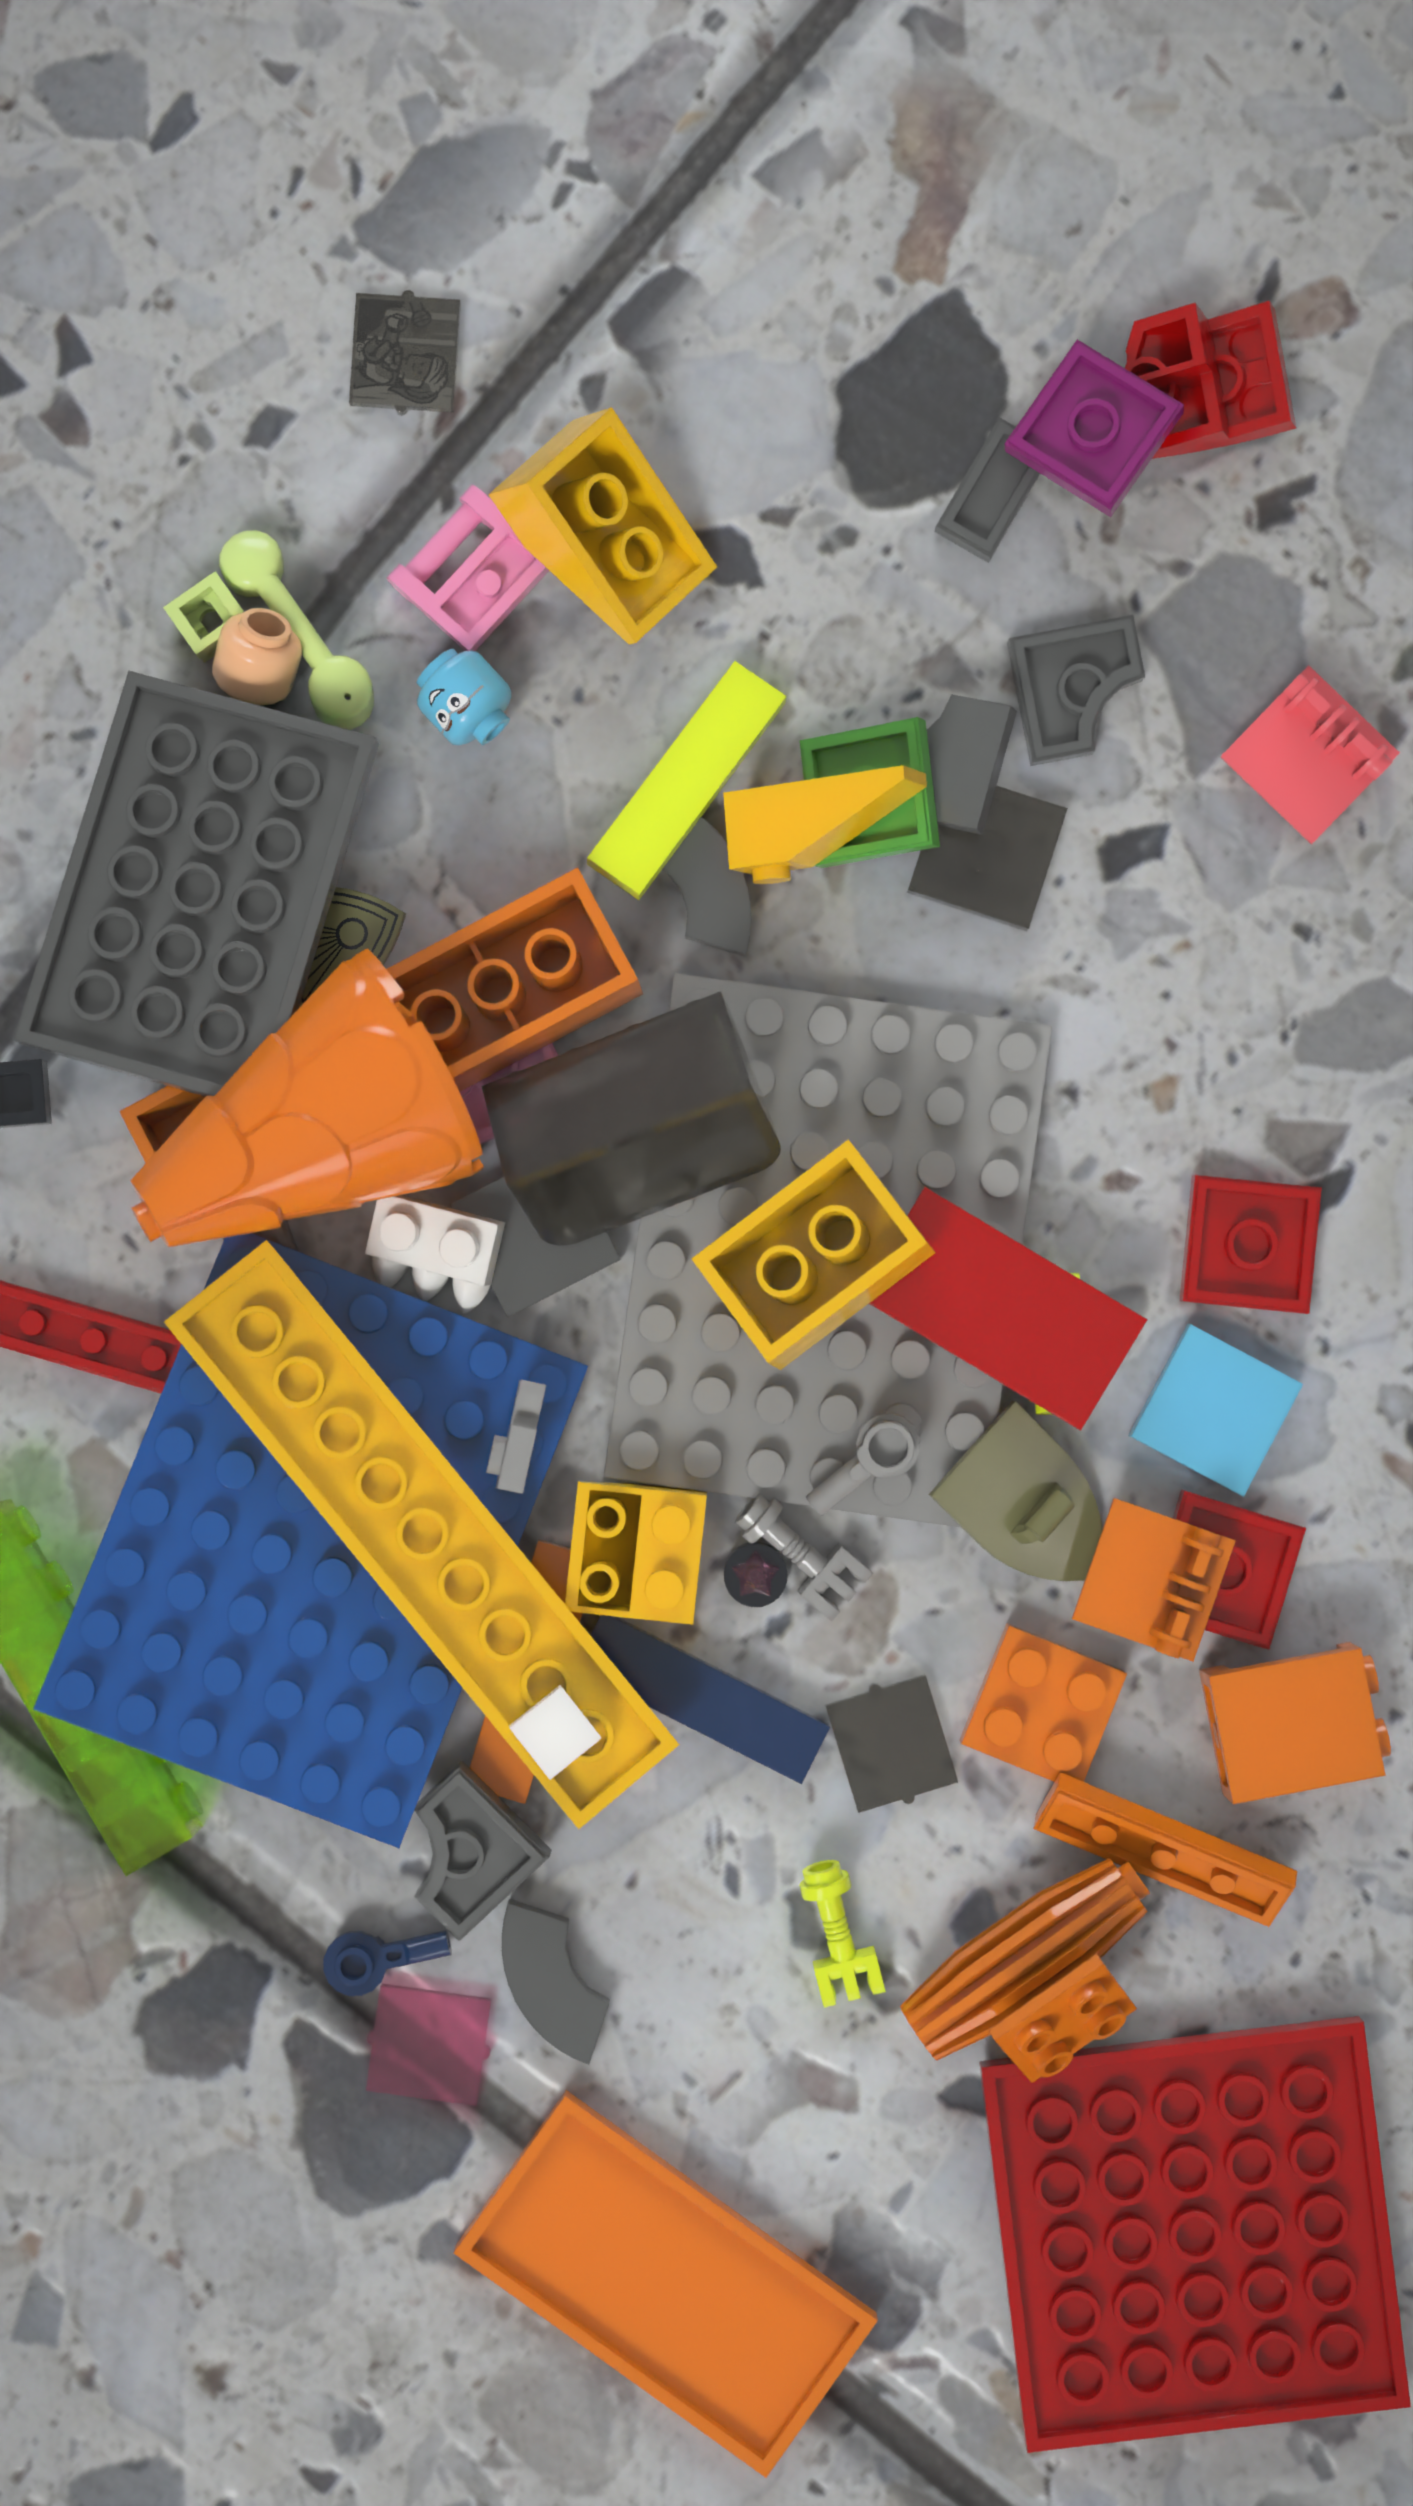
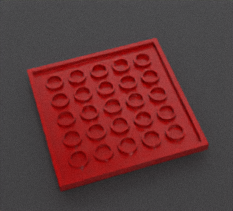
[979,2016,1411,2453]

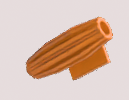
[900,1858,1150,2083]

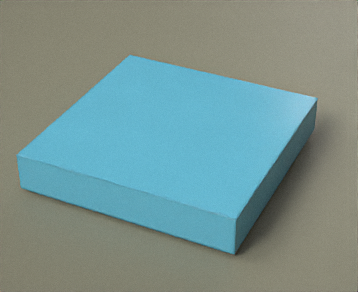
[1128,1324,1303,1497]

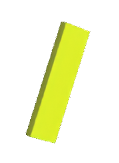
[587,661,787,900]

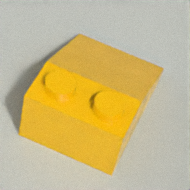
[488,407,717,645]

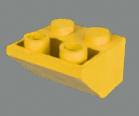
[565,1481,707,1625]

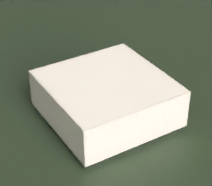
[509,1685,602,1780]

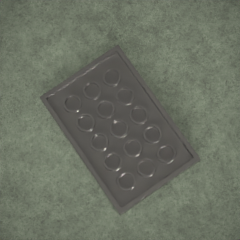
[13,671,379,1096]

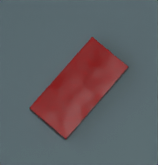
[869,1187,1148,1431]

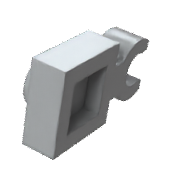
[486,1380,546,1494]

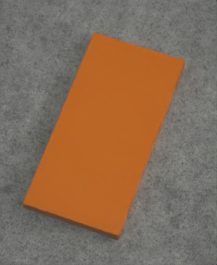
[453,2090,878,2478]

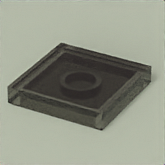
[907,785,1068,932]

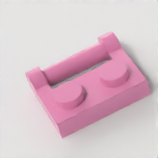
[386,484,549,651]

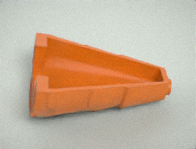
[130,948,484,1247]

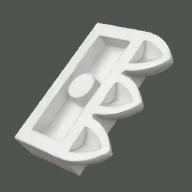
[365,1195,505,1313]

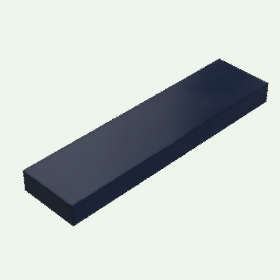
[590,1615,830,1785]

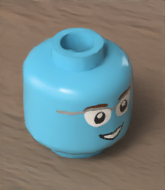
[416,649,512,746]

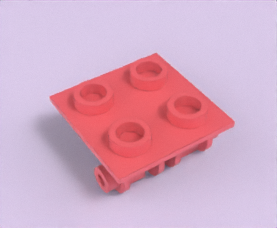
[1220,665,1400,844]

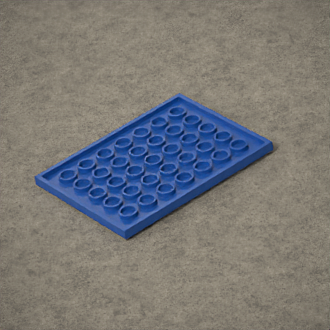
[33,1233,588,1848]

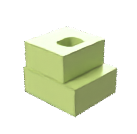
[163,571,244,663]

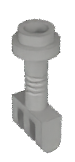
[735,1493,873,1621]

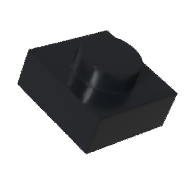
[0,1059,52,1128]

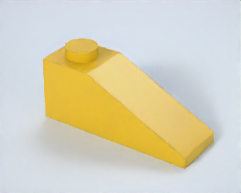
[723,765,927,884]

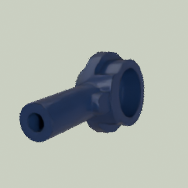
[323,1930,452,1996]

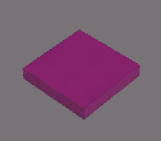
[1004,339,1184,517]

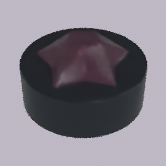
[724,1542,788,1607]

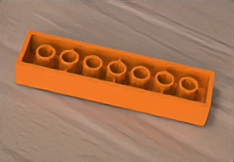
[119,867,643,1163]

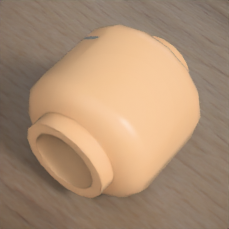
[212,608,302,706]

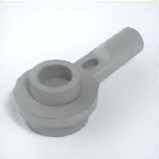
[806,1413,920,1516]

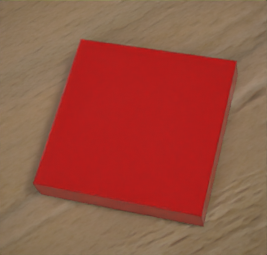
[1179,1175,1322,1314]
[1172,1489,1306,1650]

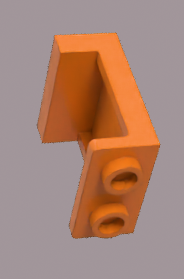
[1199,1642,1391,1804]

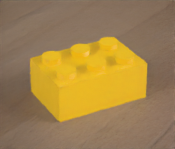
[692,1139,935,1370]

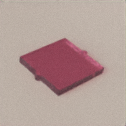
[366,1983,492,2106]

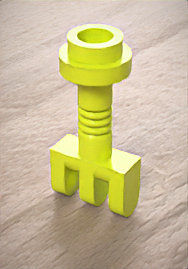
[799,1860,886,2008]

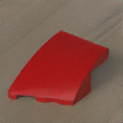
[1125,301,1297,459]

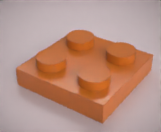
[959,1623,1127,1782]

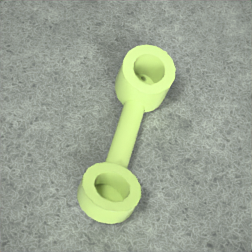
[219,530,374,730]

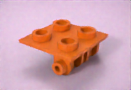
[1071,1498,1236,1662]

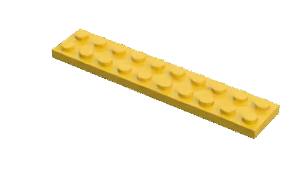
[164,1240,679,1829]

